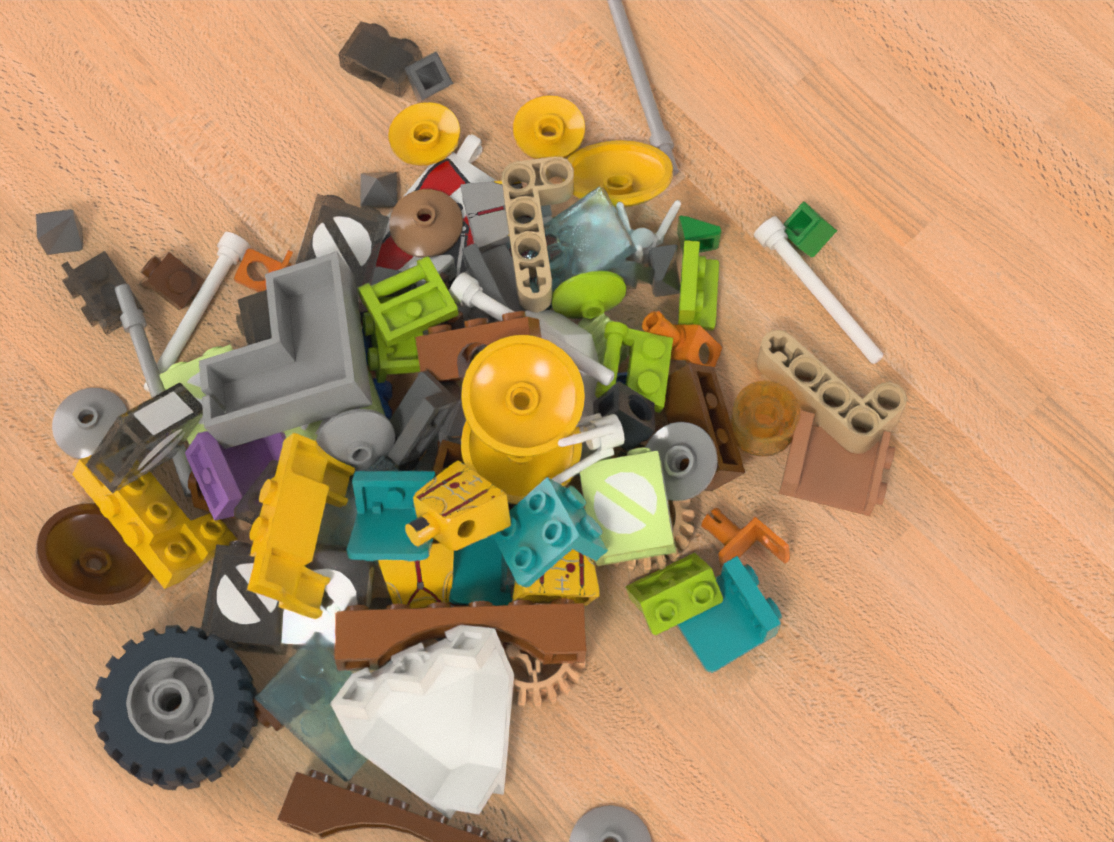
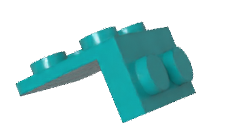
[347,471,436,562]
[492,477,608,587]
[449,535,515,606]
[677,556,782,673]

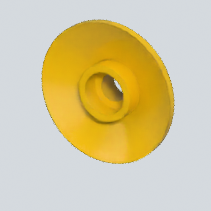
[513,96,585,159]
[388,102,460,166]

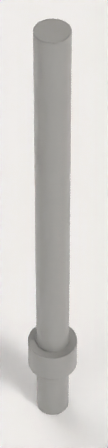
[607,0,679,176]
[115,284,192,497]

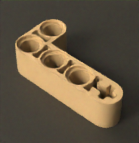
[502,157,574,313]
[757,330,907,454]

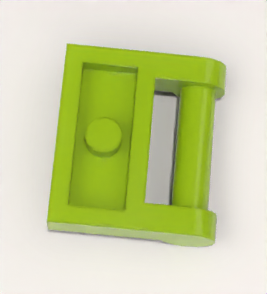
[357,256,458,347]
[595,322,673,413]

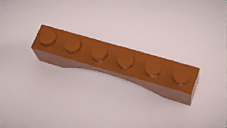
[335,598,586,671]

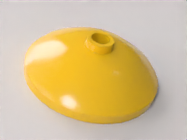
[562,140,673,208]
[461,335,585,457]
[461,395,582,505]

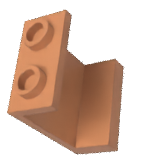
[779,410,895,516]

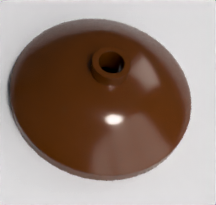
[36,503,154,605]

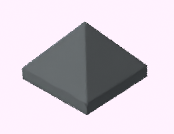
[360,172,397,208]

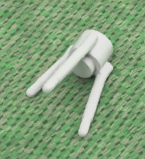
[616,200,681,268]
[552,413,624,484]

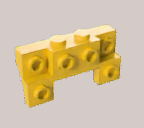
[72,428,238,589]
[247,433,355,620]

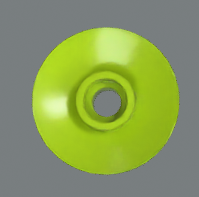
[551,271,626,319]

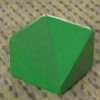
[783,201,837,257]
[677,216,722,254]

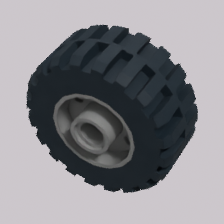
[93,625,258,791]

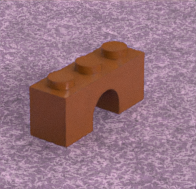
[415,311,542,382]

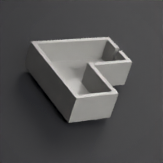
[199,251,372,449]

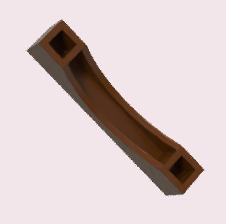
[278,769,518,842]

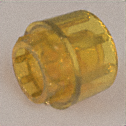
[730,380,800,457]

